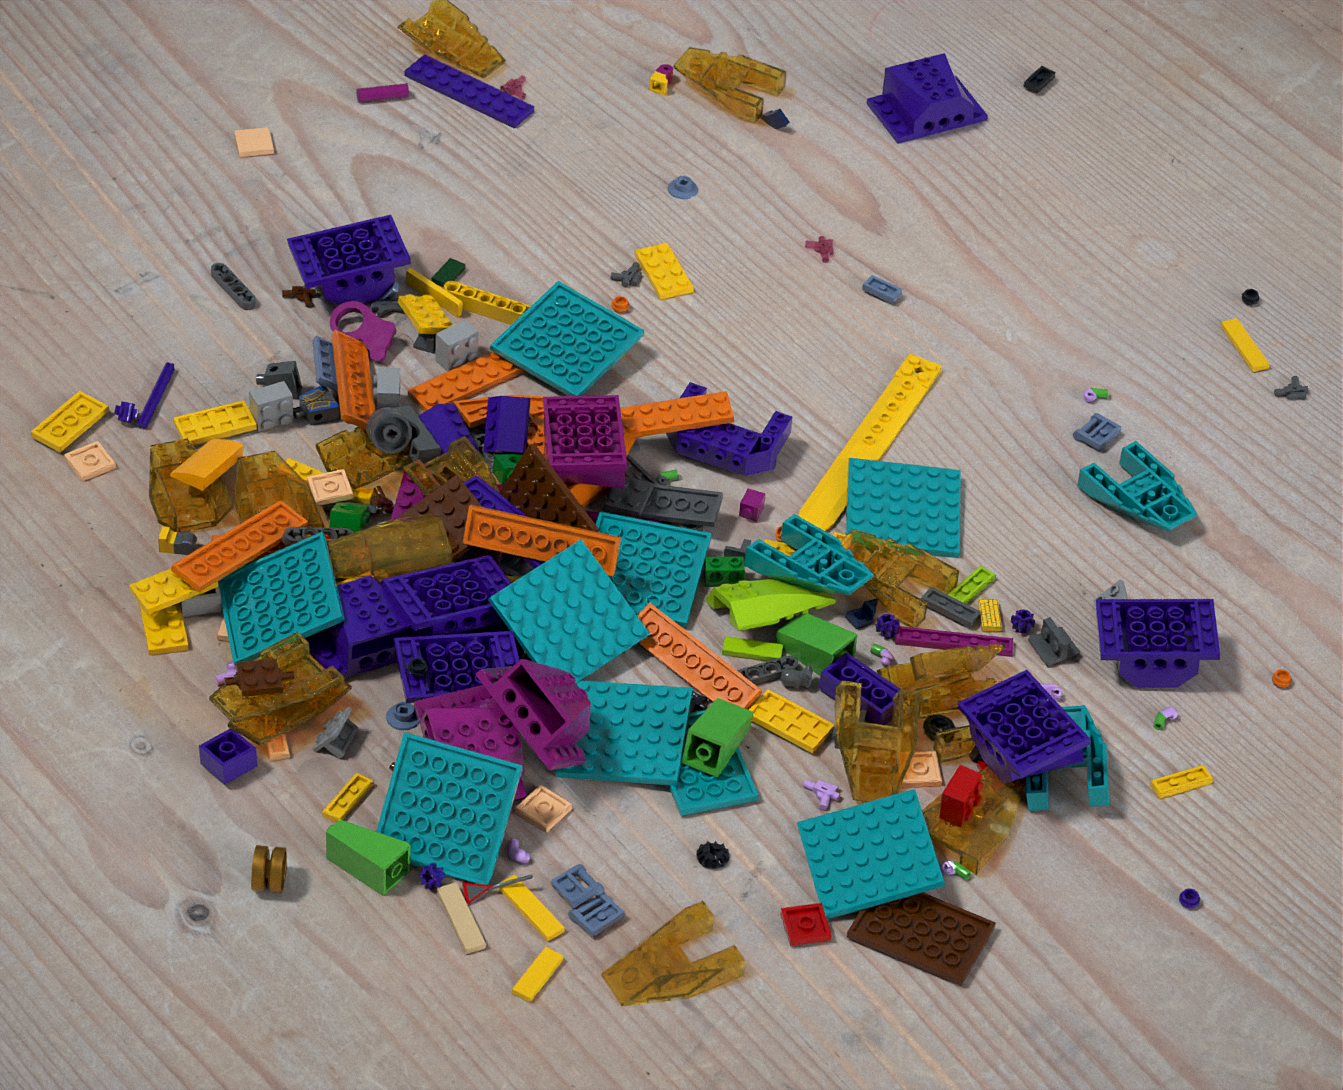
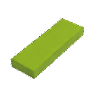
[948,566,996,604]
[722,636,783,661]

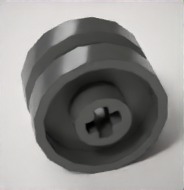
[366,407,412,454]

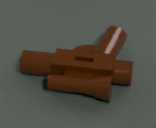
[282,286,316,308]
[371,486,394,514]

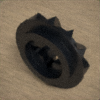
[923,715,955,742]
[696,841,729,869]

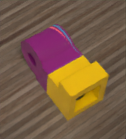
[649,64,673,95]

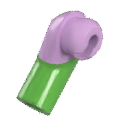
[1083,388,1108,402]
[870,643,894,666]
[1153,707,1178,730]
[940,861,971,880]

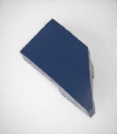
[760,109,790,129]
[845,598,878,629]

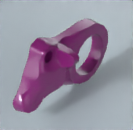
[330,301,397,363]

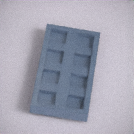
[312,336,338,393]

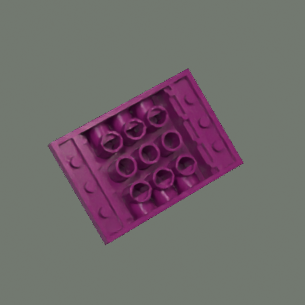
[543,395,627,489]
[475,659,591,770]
[414,685,527,802]

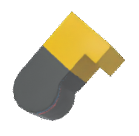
[158,526,197,555]

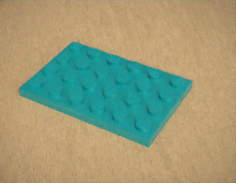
[668,710,759,816]

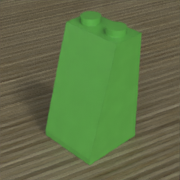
[776,613,858,676]
[681,698,754,777]
[326,820,411,896]

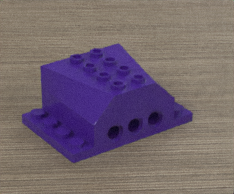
[866,53,988,144]
[287,215,411,305]
[382,555,512,636]
[302,576,422,682]
[1095,599,1220,688]
[394,631,519,704]
[958,670,1091,784]

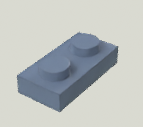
[862,275,902,304]

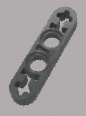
[211,263,256,310]
[282,527,356,548]
[737,656,799,685]

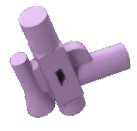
[803,779,841,810]

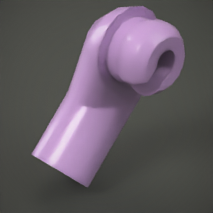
[215,661,237,685]

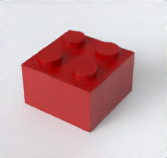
[939,765,984,828]

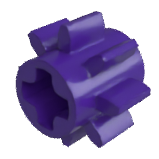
[114,401,139,423]
[1011,609,1035,633]
[875,614,900,638]
[418,863,446,889]

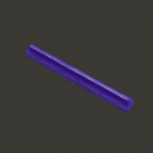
[137,362,175,429]

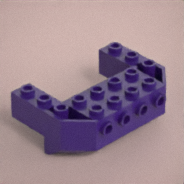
[666,382,793,476]

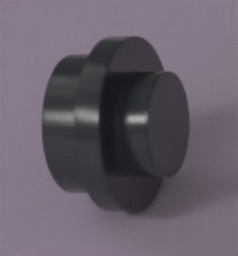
[1241,289,1260,305]
[407,658,428,677]

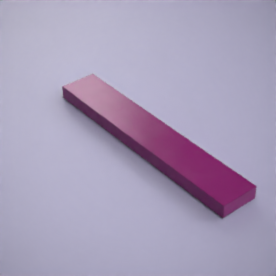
[895,626,1013,657]

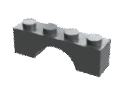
[391,405,441,466]

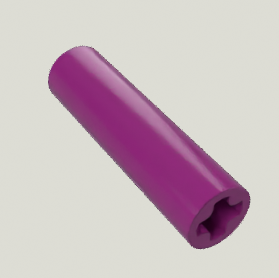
[356,83,409,102]

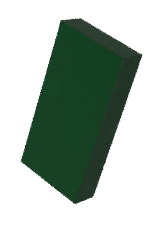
[432,258,465,287]

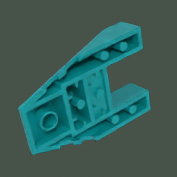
[1077,441,1197,531]
[745,514,874,595]
[1026,705,1110,811]

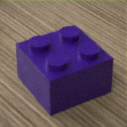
[199,728,258,785]

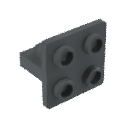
[1028,617,1080,666]

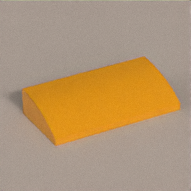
[170,439,244,491]

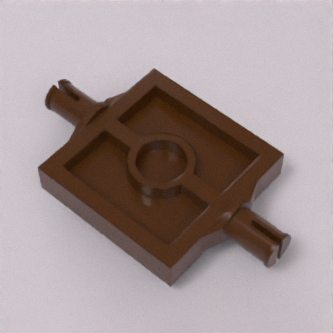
[224,659,294,697]

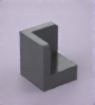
[413,332,436,353]
[724,539,751,567]

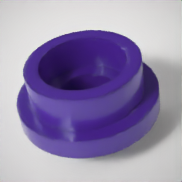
[1179,888,1200,908]

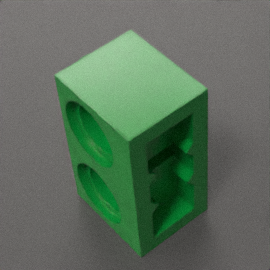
[704,556,745,587]

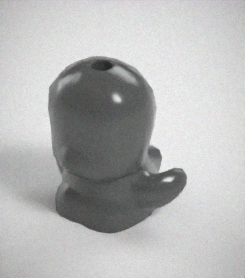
[780,664,813,689]

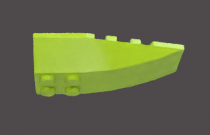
[706,579,836,631]

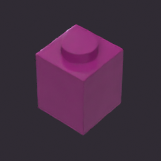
[739,488,766,522]

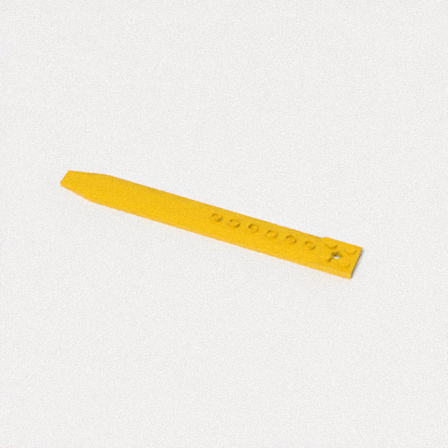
[798,353,942,532]

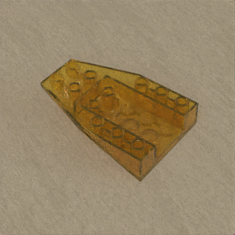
[234,451,324,528]
[922,766,1025,875]

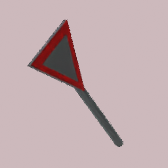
[462,875,533,906]

